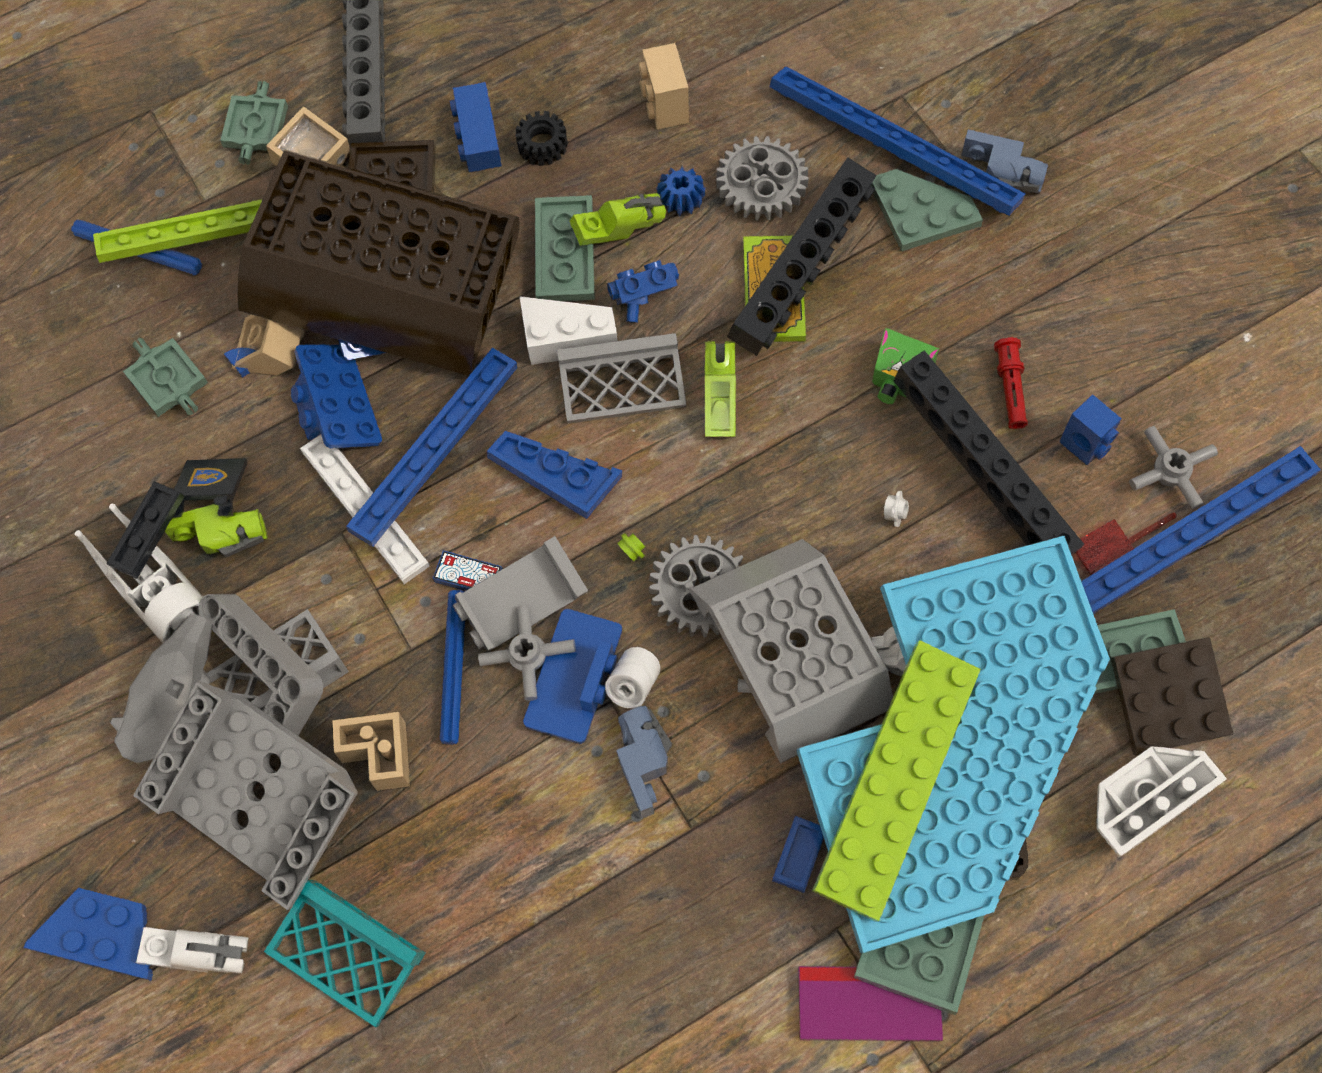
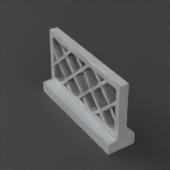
[557,333,686,424]
[207,609,349,711]

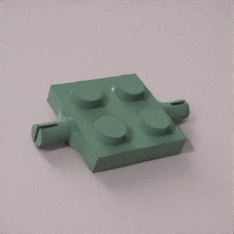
[220,81,288,165]
[123,338,208,417]

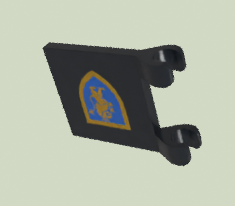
[172,458,247,518]

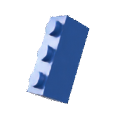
[450,82,502,172]

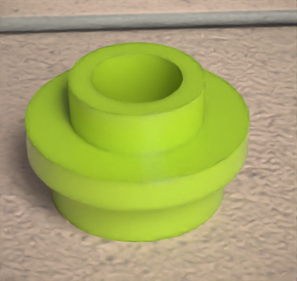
[617,533,645,561]

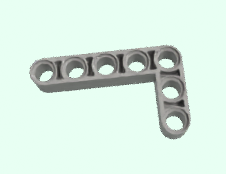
[198,594,323,755]

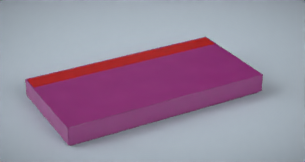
[798,966,943,1042]

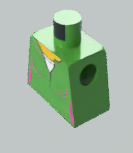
[872,328,939,404]

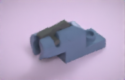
[961,129,1048,194]
[616,706,672,819]

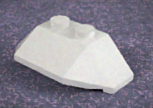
[1097,746,1227,857]

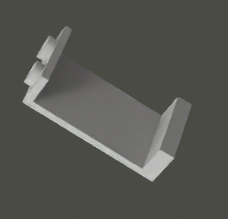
[453,536,588,652]

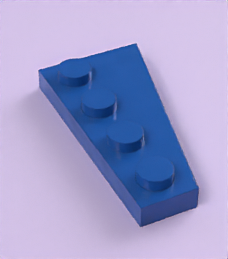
[487,431,622,519]

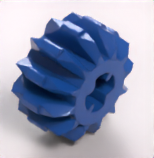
[657,166,705,216]

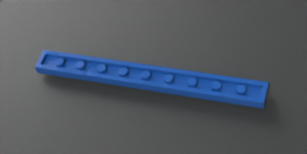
[770,66,1025,216]
[1081,446,1321,614]

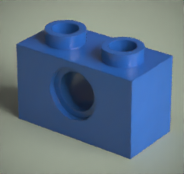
[1059,394,1122,465]

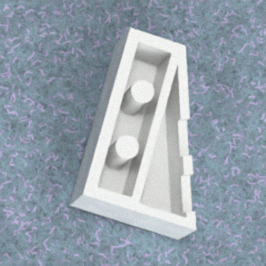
[519,296,618,365]

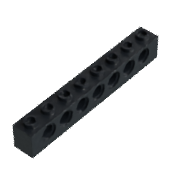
[727,157,877,356]
[893,350,1085,556]

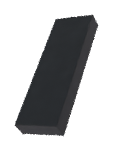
[106,481,184,579]

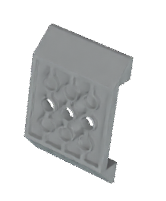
[690,539,893,764]
[133,681,358,910]

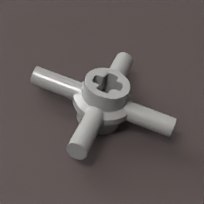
[1129,426,1218,510]
[478,606,576,701]

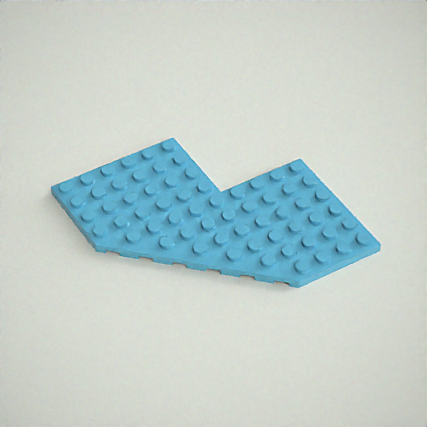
[796,536,1110,953]

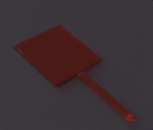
[1076,512,1177,575]

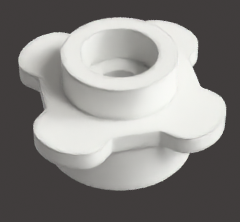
[884,491,909,527]

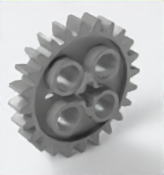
[716,136,809,220]
[649,535,743,638]

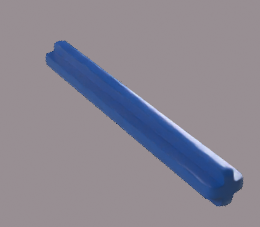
[71,220,202,275]
[440,590,465,745]

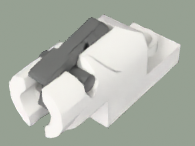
[136,927,248,974]

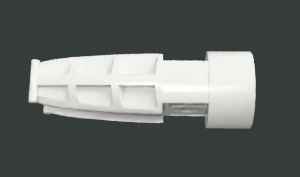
[75,504,203,643]

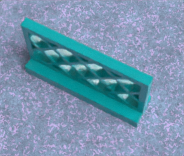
[264,879,426,1027]

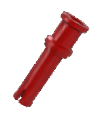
[994,337,1028,429]

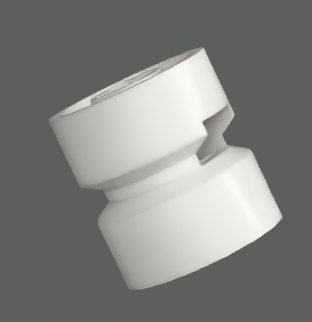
[605,647,661,709]

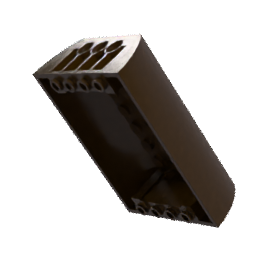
[237,150,520,376]

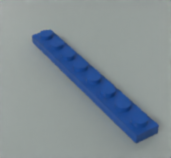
[346,348,517,547]

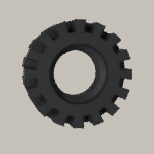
[515,111,568,166]

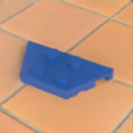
[23,888,153,981]

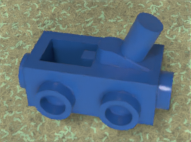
[607,260,679,323]

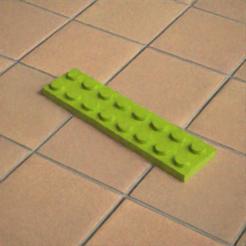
[812,640,981,922]

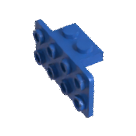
[291,345,382,448]
[523,609,622,744]

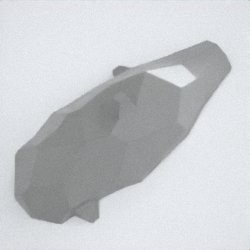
[110,613,213,763]

